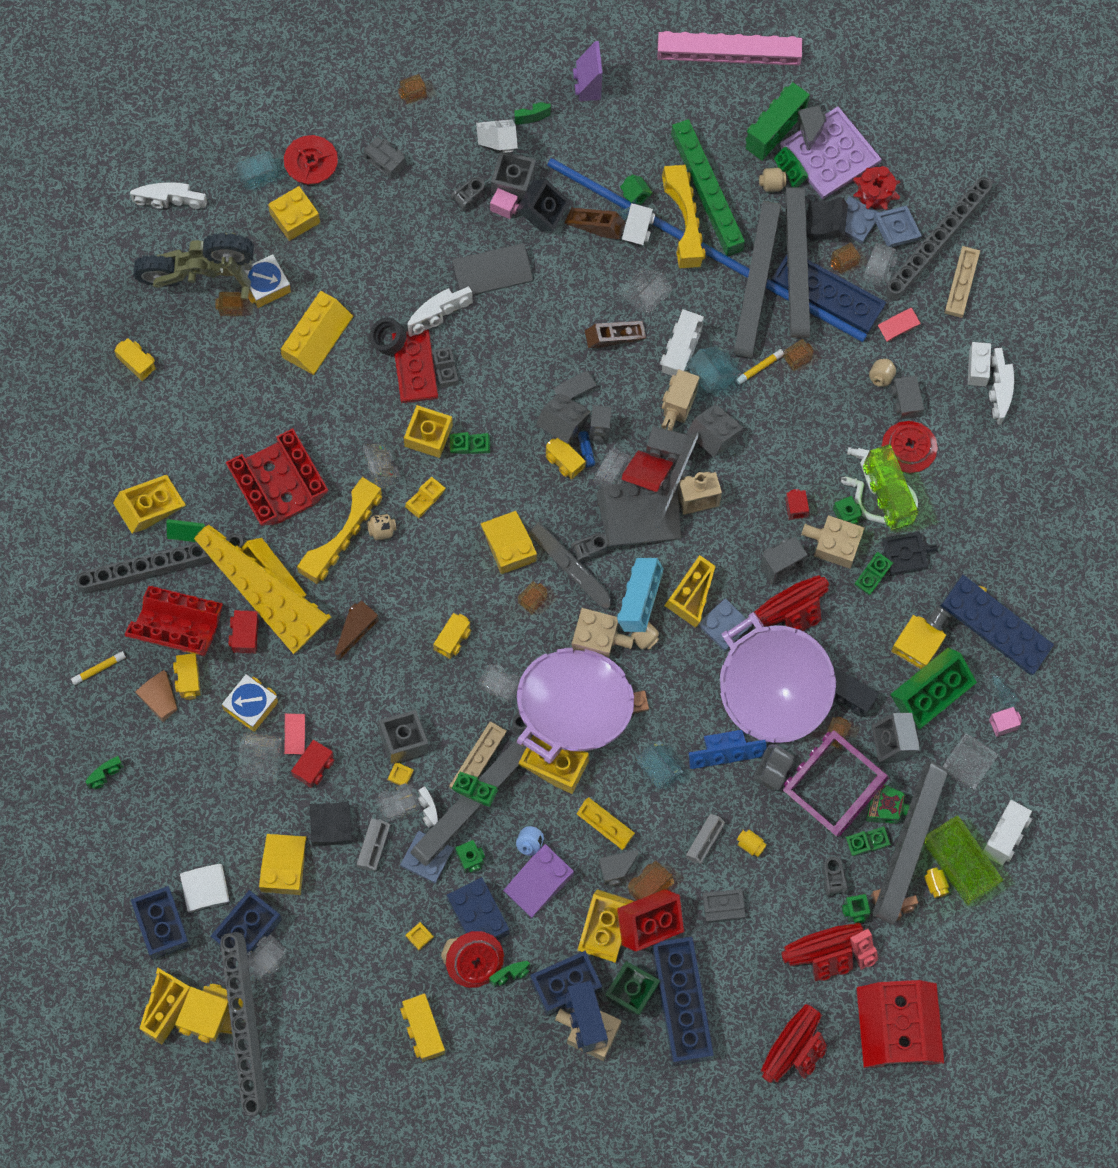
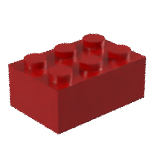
[617,889,684,952]

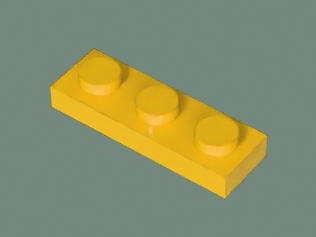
[577,797,635,850]

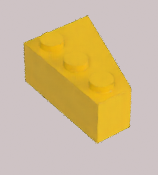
[664,555,715,627]
[140,968,190,1045]

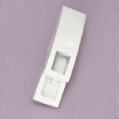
[130,183,207,209]
[408,286,473,337]
[989,348,1014,425]

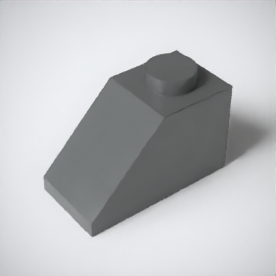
[797,106,826,150]
[598,849,638,887]

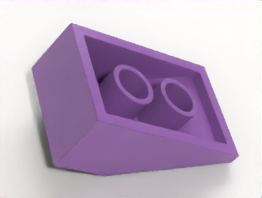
[573,41,602,101]
[503,844,574,918]

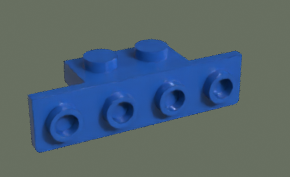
[689,730,766,769]

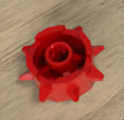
[853,166,900,210]

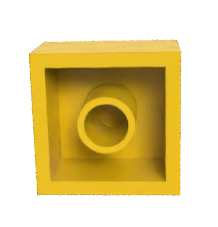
[268,186,320,241]
[404,405,453,458]

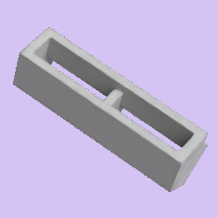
[686,814,725,864]
[357,818,390,871]

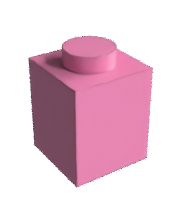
[490,188,519,219]
[989,707,1022,737]

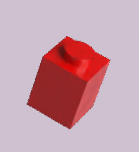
[785,489,809,520]

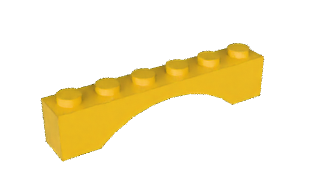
[662,165,705,268]
[297,477,382,584]

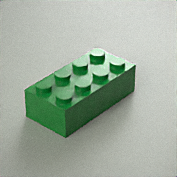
[745,82,810,161]
[890,648,977,730]

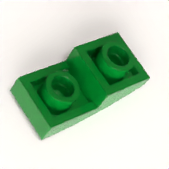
[514,102,551,125]
[774,147,808,187]
[450,432,490,454]
[854,552,893,596]
[85,756,123,790]
[452,771,498,807]
[846,826,891,856]
[489,961,530,987]

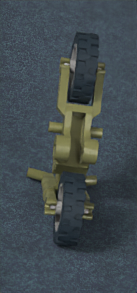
[133,233,254,300]

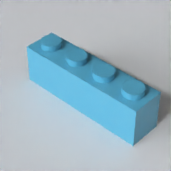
[617,558,664,632]

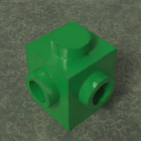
[620,174,653,205]
[833,496,862,525]
[455,840,485,874]
[842,894,870,924]

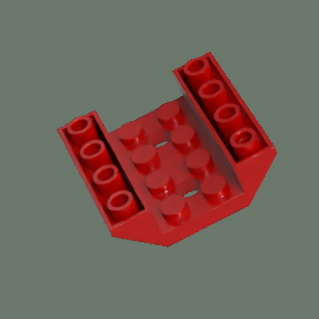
[225,428,328,526]
[125,586,223,657]
[856,980,944,1068]

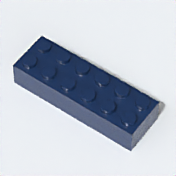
[652,937,714,1066]

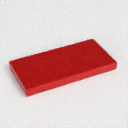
[392,329,438,403]
[621,450,673,492]

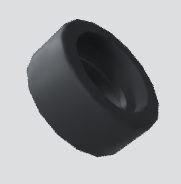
[369,317,407,355]

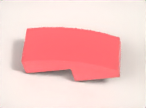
[878,308,921,342]
[284,713,305,754]
[850,929,878,970]

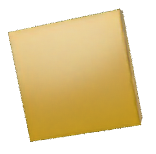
[387,762,414,788]
[405,922,434,951]

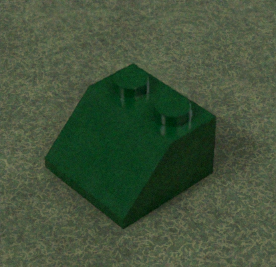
[605,961,661,1016]

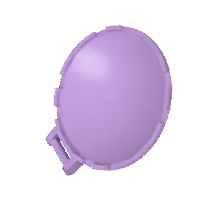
[720,612,836,743]
[517,648,634,764]

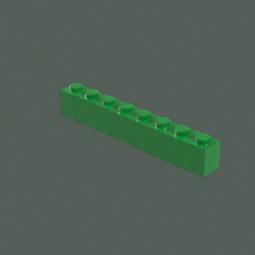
[671,119,745,256]

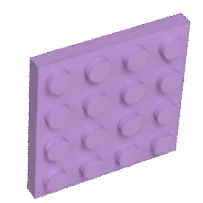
[780,107,882,199]

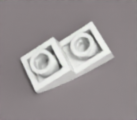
[418,786,438,828]

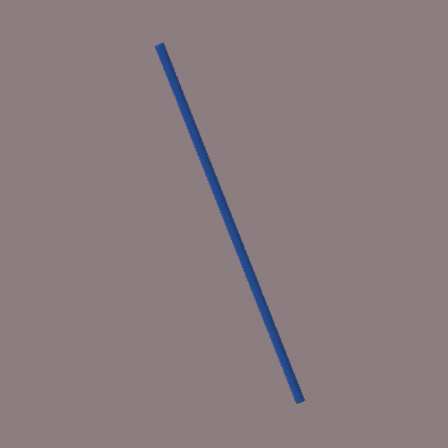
[547,158,867,342]

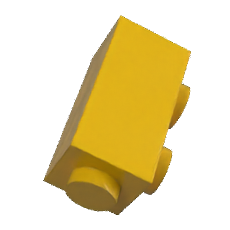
[114,338,156,381]
[546,438,586,480]
[433,613,471,659]
[173,654,201,700]

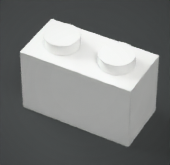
[622,203,655,245]
[968,342,991,386]

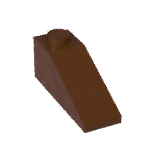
[565,207,626,239]
[585,321,646,348]
[335,600,379,661]

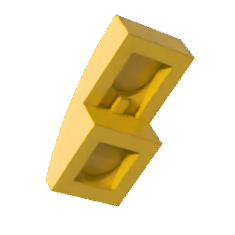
[405,477,446,518]

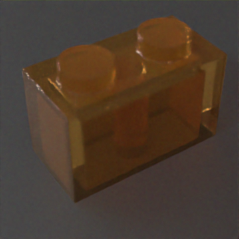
[627,860,674,901]

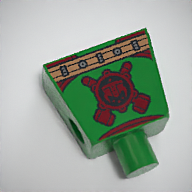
[866,785,910,824]

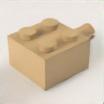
[661,369,699,431]
[677,472,722,515]
[801,516,864,569]
[572,608,634,658]
[555,1009,621,1061]

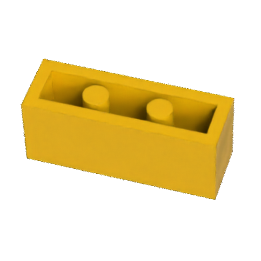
[400,994,445,1062]

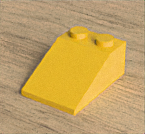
[113,475,186,534]
[480,511,537,574]
[519,735,589,794]
[259,834,306,895]
[578,889,634,962]

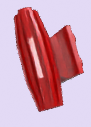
[754,575,829,631]
[781,923,863,981]
[760,1004,827,1083]

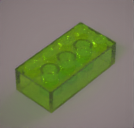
[863,444,919,531]
[924,815,1003,906]

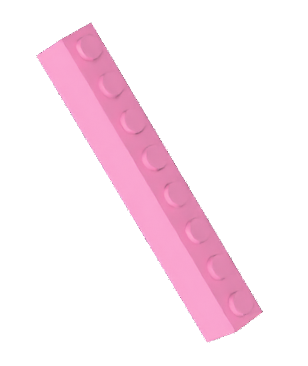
[657,31,802,65]

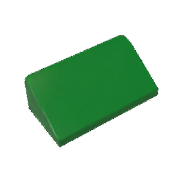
[166,519,205,542]

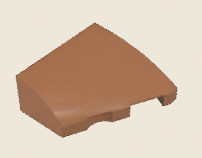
[135,670,177,722]

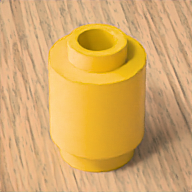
[737,829,767,857]
[924,867,949,898]

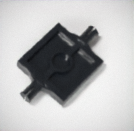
[872,531,938,576]

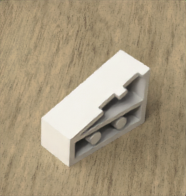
[476,119,518,153]
[660,310,704,375]
[982,800,1032,866]

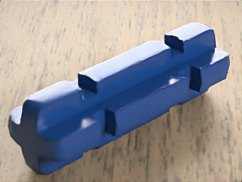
[578,431,595,468]

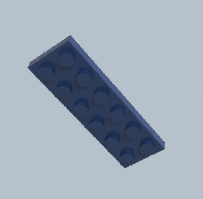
[771,255,886,334]
[940,575,1054,676]

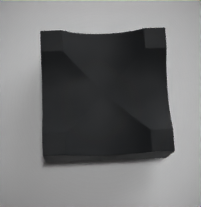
[806,197,848,241]
[309,801,352,846]

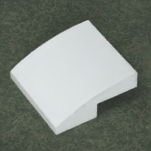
[180,864,230,913]

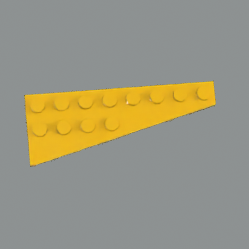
[194,525,331,654]

